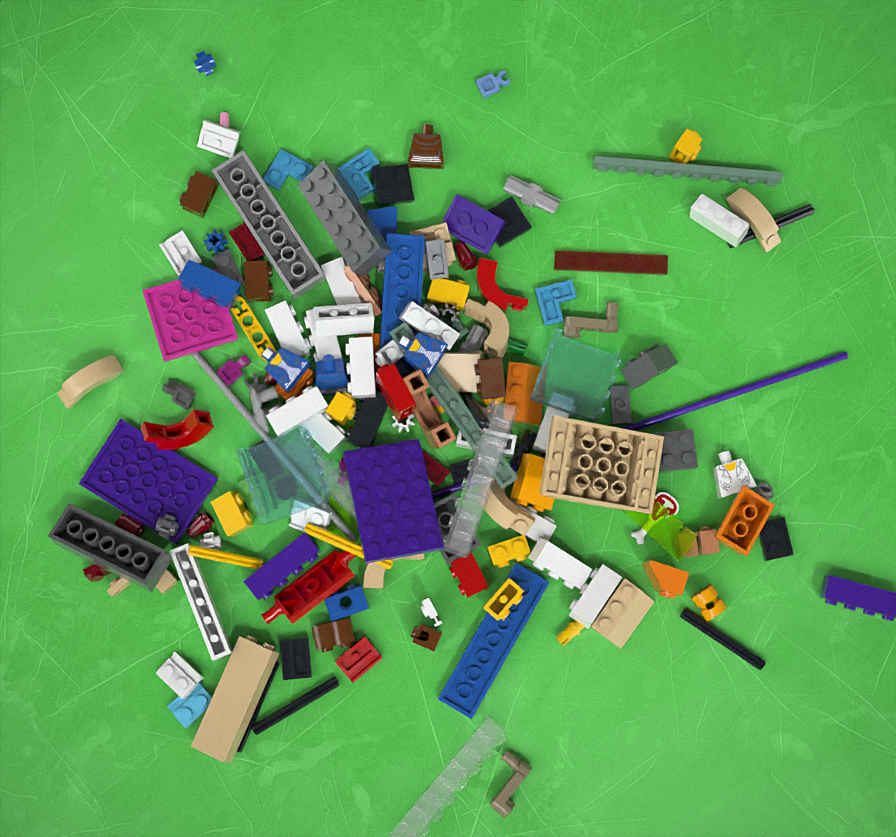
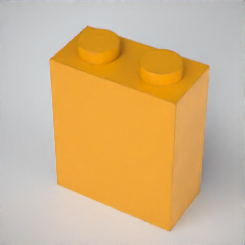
[510,454,554,512]

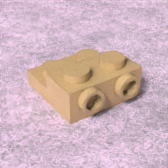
[410,222,456,272]

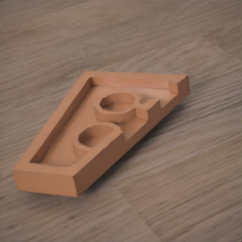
[343,265,382,316]

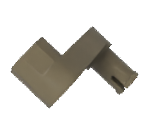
[563,302,619,339]
[489,750,532,818]

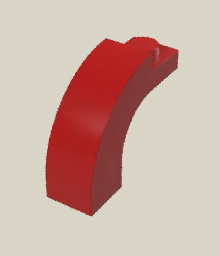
[477,258,529,313]
[141,409,214,450]

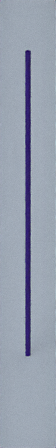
[431,351,848,499]

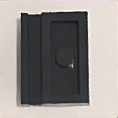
[759,517,794,561]
[280,638,312,680]

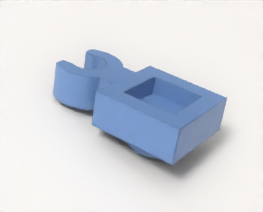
[475,70,511,99]

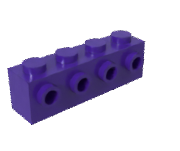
[243,532,321,601]
[820,575,896,621]

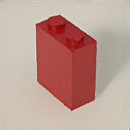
[376,363,416,422]

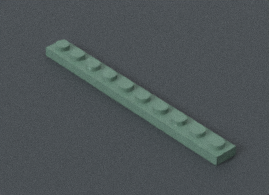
[592,156,783,187]
[389,322,518,490]

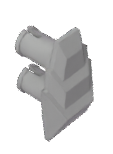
[249,385,281,432]

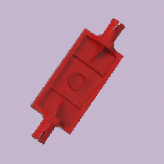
[261,549,357,625]

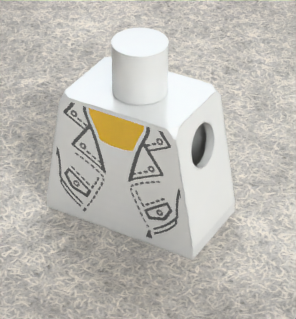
[713,451,756,499]

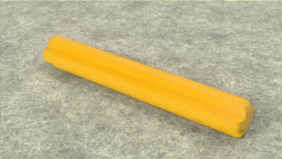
[187,545,263,569]

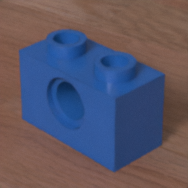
[325,584,370,621]

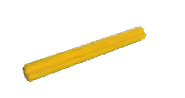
[304,522,394,569]

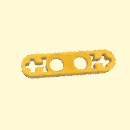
[230,296,277,362]

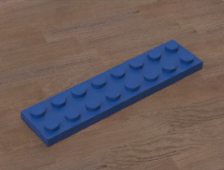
[377,233,425,387]
[438,563,549,719]

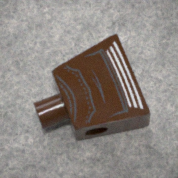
[408,124,444,169]

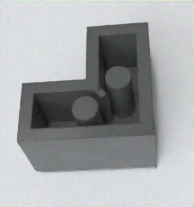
[621,344,678,390]

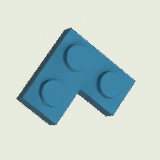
[338,148,380,200]
[263,149,314,191]
[535,279,577,326]

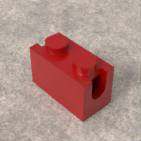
[449,552,488,598]

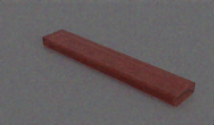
[554,251,668,275]

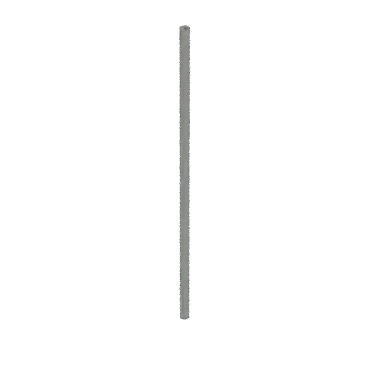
[191,352,358,542]

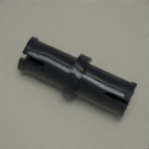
[509,430,537,469]

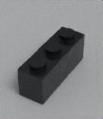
[346,391,389,448]

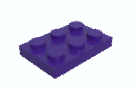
[441,194,506,255]

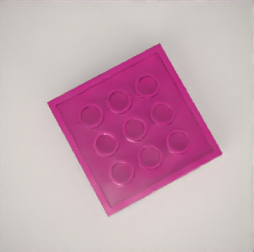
[142,269,238,362]

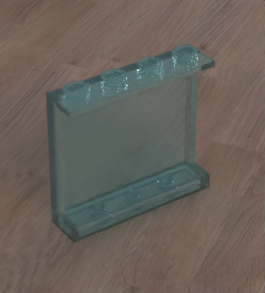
[530,328,622,423]
[236,426,331,525]

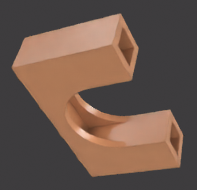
[402,369,456,448]

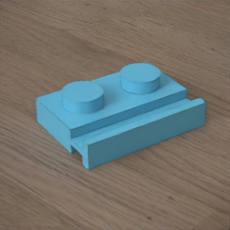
[167,682,212,728]

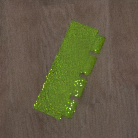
[622,498,697,562]

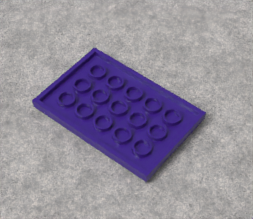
[79,418,218,545]
[343,439,444,564]

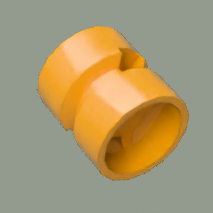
[691,585,728,621]

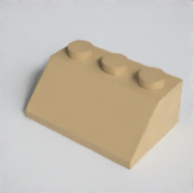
[590,578,654,649]

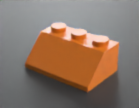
[503,362,546,425]
[715,485,775,556]
[642,560,689,599]

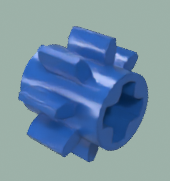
[194,51,216,76]
[203,230,228,255]

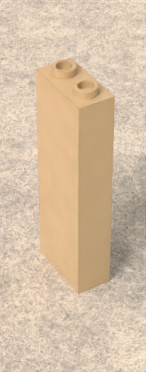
[191,635,279,763]

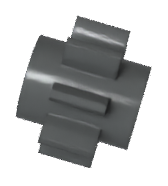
[155,514,179,539]

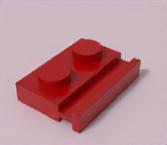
[334,635,383,683]

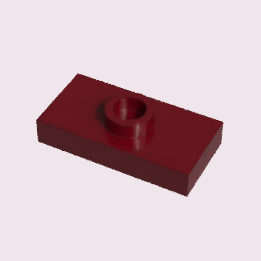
[229,222,265,261]

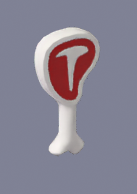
[631,492,679,544]

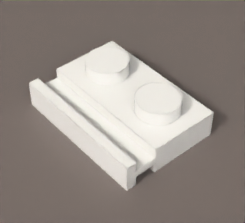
[197,120,241,158]
[159,230,203,276]
[289,499,332,532]
[421,598,442,627]
[156,652,204,700]

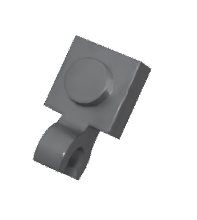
[162,379,196,410]

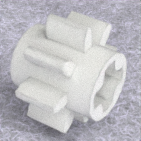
[391,414,415,433]
[200,532,222,550]

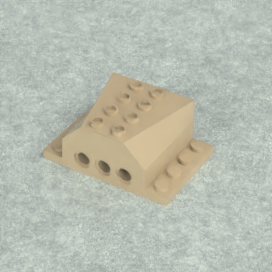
[539,416,664,514]

